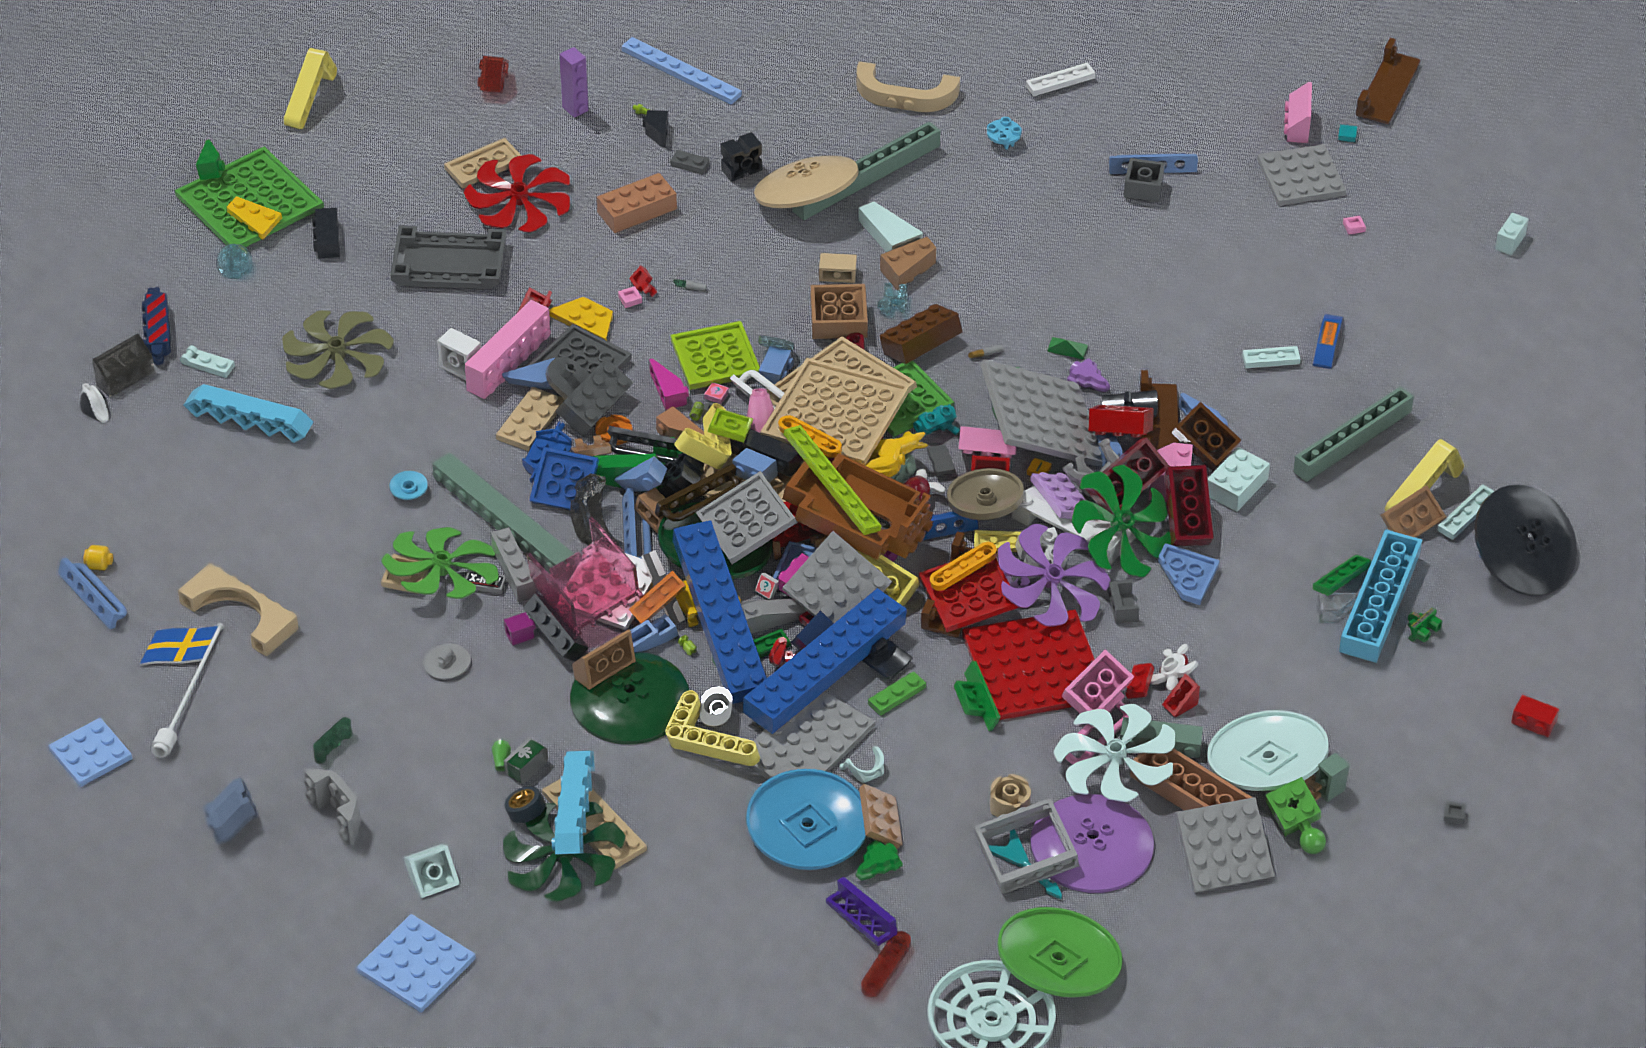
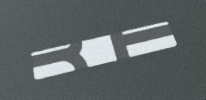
[641,550,685,624]

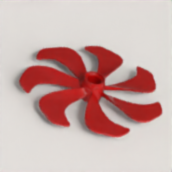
[464,154,570,232]

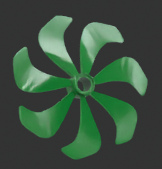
[1072,465,1171,577]

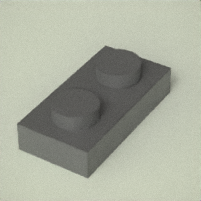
[670,150,710,175]

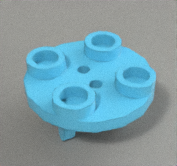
[987,117,1022,150]

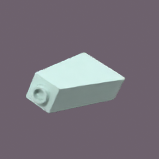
[858,202,923,252]

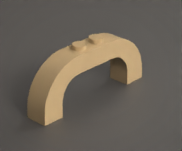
[856,61,960,112]

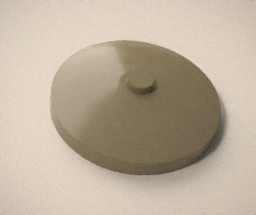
[947,468,1024,520]

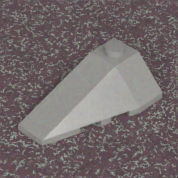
[741,599,807,634]

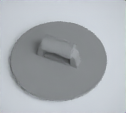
[423,644,471,679]

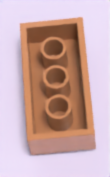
[597,173,677,233]

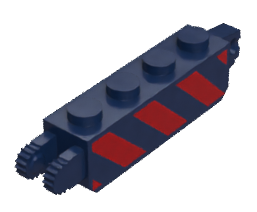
[141,287,171,365]

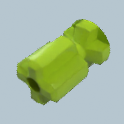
[678,635,697,655]

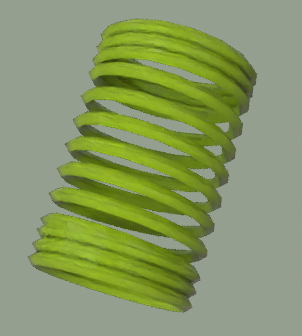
[689,402,705,421]

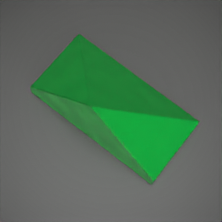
[1047,337,1088,359]

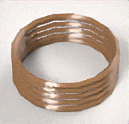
[773,541,782,560]

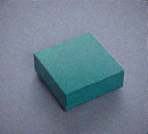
[1338,124,1357,142]

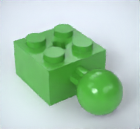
[1266,777,1326,854]

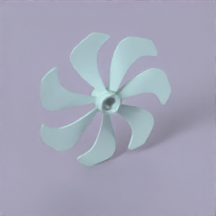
[1054,704,1175,802]

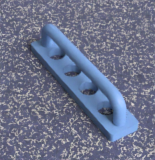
[1109,154,1198,174]
[622,488,652,559]
[58,558,127,629]

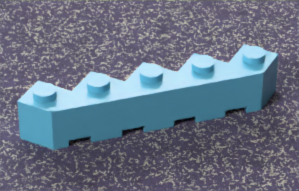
[184,384,313,443]
[552,751,595,854]

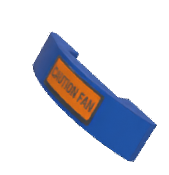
[1313,314,1343,369]

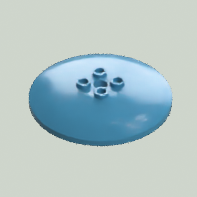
[746,769,866,870]

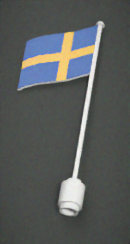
[140,623,224,758]

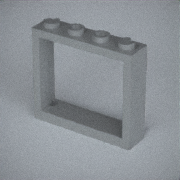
[974,798,1079,894]

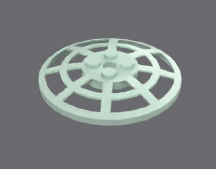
[928,960,1056,1048]

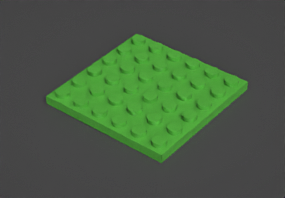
[175,146,324,253]

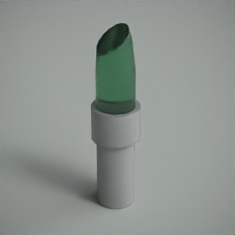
[673,279,707,292]

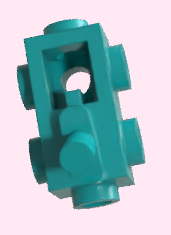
[913,404,960,436]

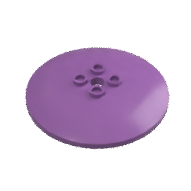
[1031,794,1154,893]

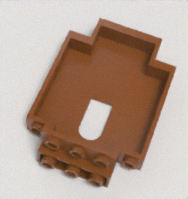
[782,453,933,560]

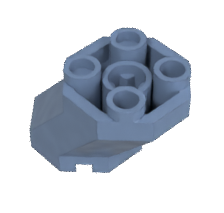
[203,777,258,844]

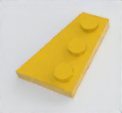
[227,196,282,240]

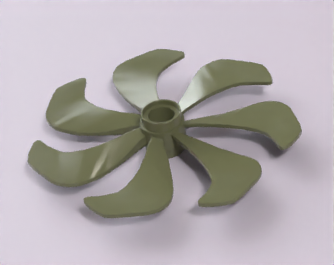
[282,310,394,389]

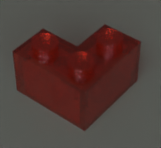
[477,56,509,94]

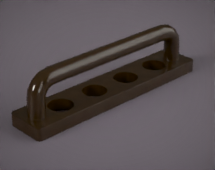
[655,464,740,522]

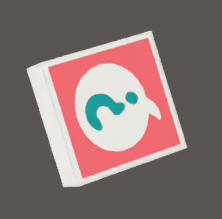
[755,573,779,600]

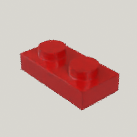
[1125,663,1155,699]

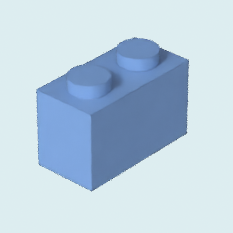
[759,346,794,384]
[732,448,778,482]

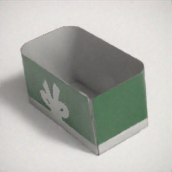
[504,738,548,784]

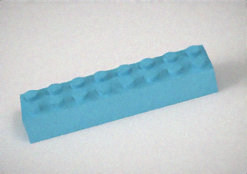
[1339,529,1422,663]

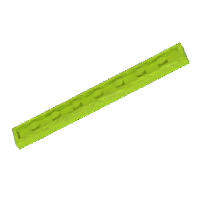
[783,425,882,535]

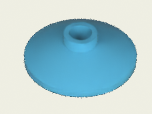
[389,471,428,500]

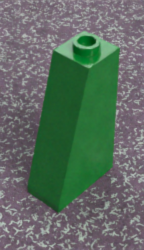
[592,454,658,492]

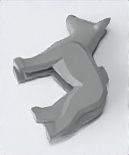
[1062,438,1149,497]

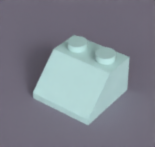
[404,844,460,898]

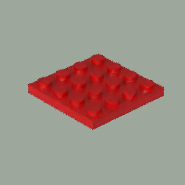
[919,554,1019,633]

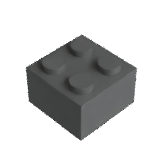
[1124,158,1165,202]

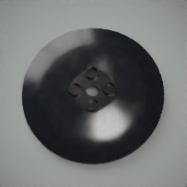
[1475,485,1577,596]

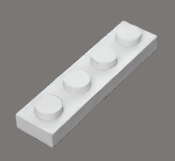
[1026,63,1095,96]

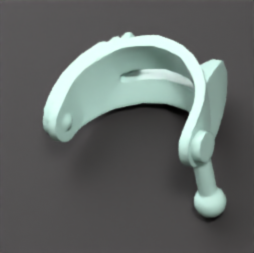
[839,746,884,784]

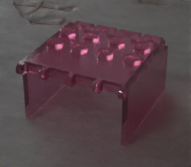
[527,516,644,636]

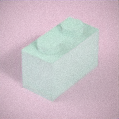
[1495,213,1529,255]

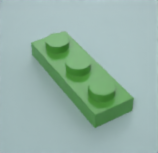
[868,671,926,716]

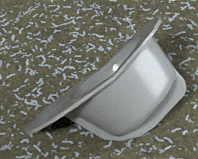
[700,687,733,727]

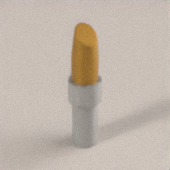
[968,345,1003,358]

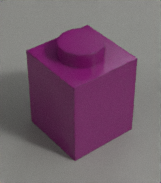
[504,612,536,646]

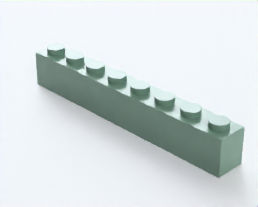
[1293,386,1414,482]

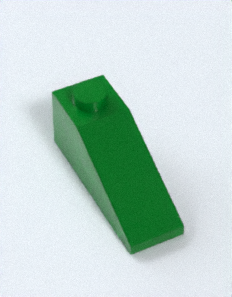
[196,139,225,180]

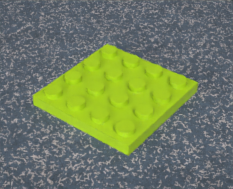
[670,321,760,390]

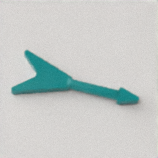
[988,829,1062,899]

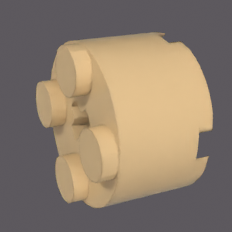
[990,774,1031,817]

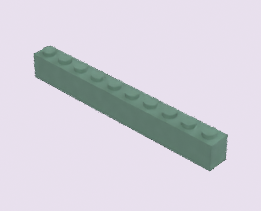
[792,122,941,221]
[432,452,575,578]

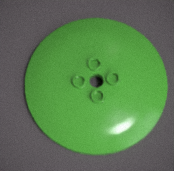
[997,907,1122,997]

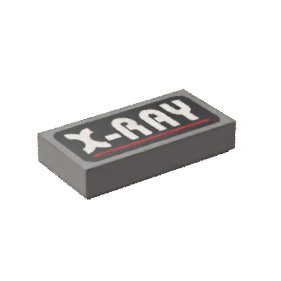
[465,570,506,594]

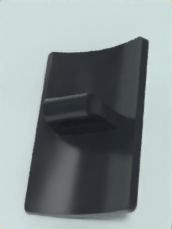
[1102,390,1158,417]
[862,637,913,679]

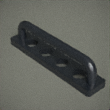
[607,426,681,464]

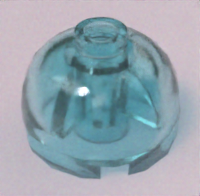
[217,244,253,279]

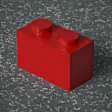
[1511,694,1560,737]

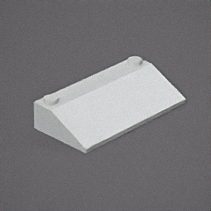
[1012,486,1140,565]

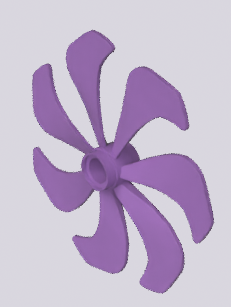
[998,524,1110,626]

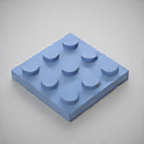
[48,718,133,787]

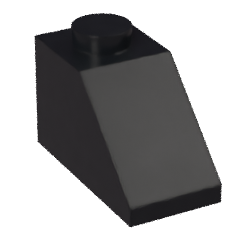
[643,110,668,147]

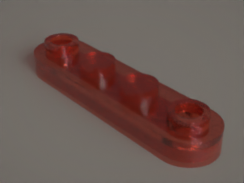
[861,931,911,997]

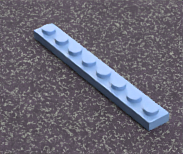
[622,37,742,105]

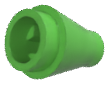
[491,740,511,771]

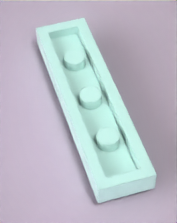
[1437,484,1494,540]

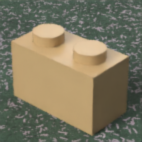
[819,253,857,283]

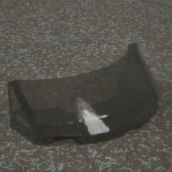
[570,473,623,548]

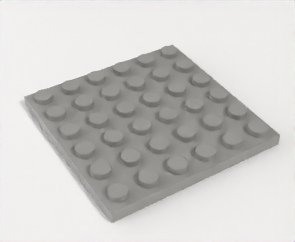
[980,360,1102,467]

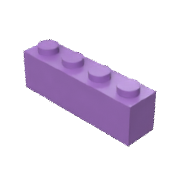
[559,47,588,118]

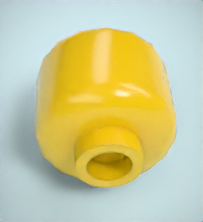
[83,545,113,571]

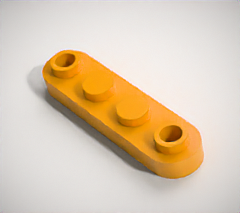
[778,415,842,458]
[930,542,997,591]

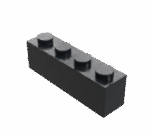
[730,429,804,477]
[523,593,589,662]

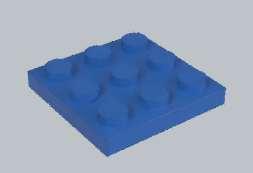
[529,447,599,514]

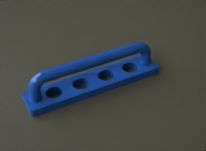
[889,511,978,540]

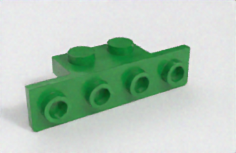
[953,661,1000,731]

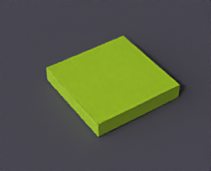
[708,408,753,443]

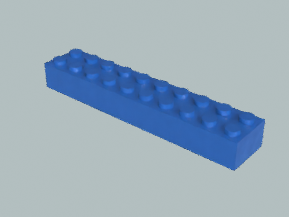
[673,520,767,704]
[743,588,907,734]

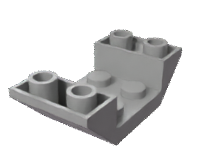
[303,768,361,847]

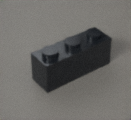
[312,208,340,259]

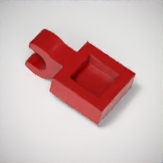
[629,265,657,297]

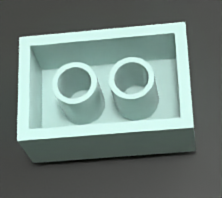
[1208,447,1270,512]

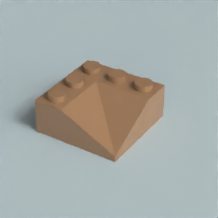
[810,284,868,339]

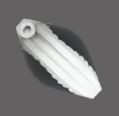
[80,383,109,423]

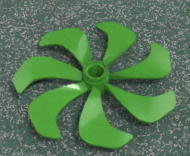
[381,527,498,599]

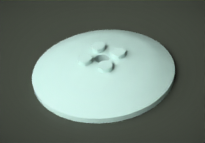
[1207,710,1329,791]

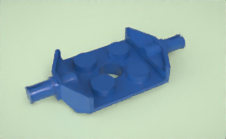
[522,421,572,484]

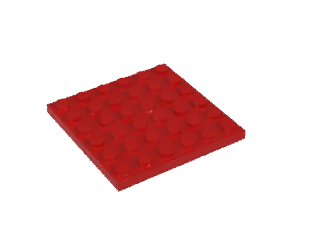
[962,609,1095,720]

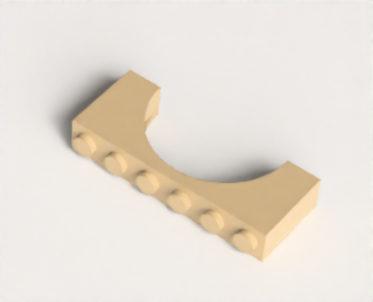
[178,563,298,657]

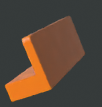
[628,570,686,624]

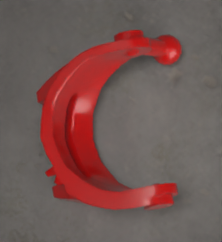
[769,637,796,669]

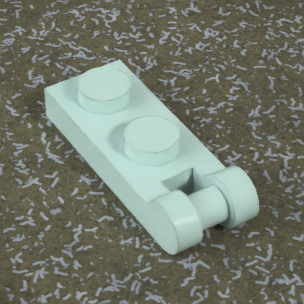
[180,345,235,378]

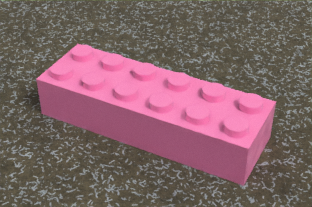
[465,300,551,399]

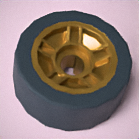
[504,786,545,824]

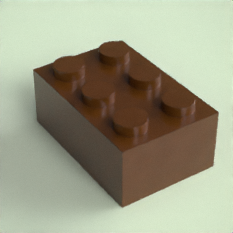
[1172,401,1242,471]

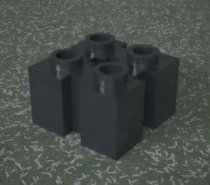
[721,132,762,182]
[657,452,705,498]

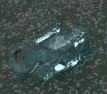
[877,283,908,316]

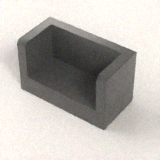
[1108,580,1139,623]

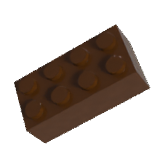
[879,304,963,364]

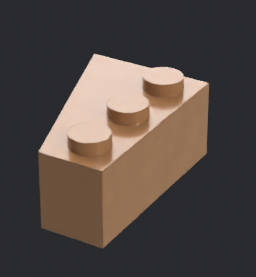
[880,237,936,292]

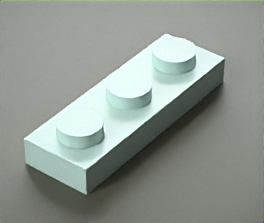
[1242,346,1301,368]

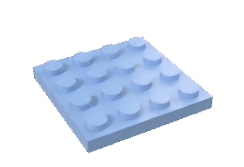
[356,914,476,1013]

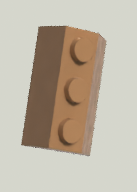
[572,629,636,689]

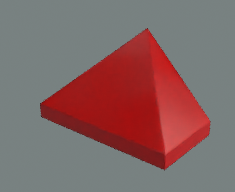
[1162,674,1200,717]

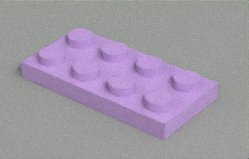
[1030,472,1085,519]

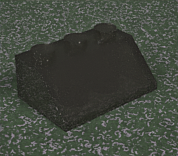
[92,333,155,397]

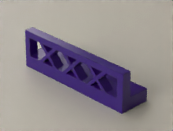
[825,876,898,946]

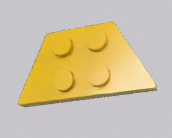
[549,297,613,341]

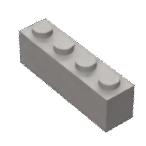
[491,527,536,602]

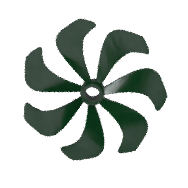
[503,802,626,902]

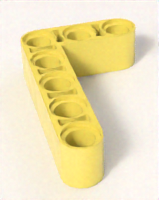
[284,48,337,129]
[675,403,732,469]
[1385,439,1464,511]
[665,690,760,766]

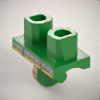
[1407,607,1443,643]

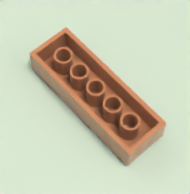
[1130,748,1253,811]

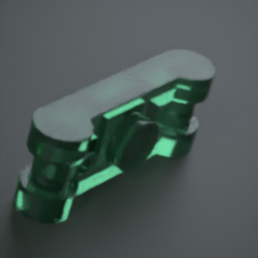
[313,717,353,764]

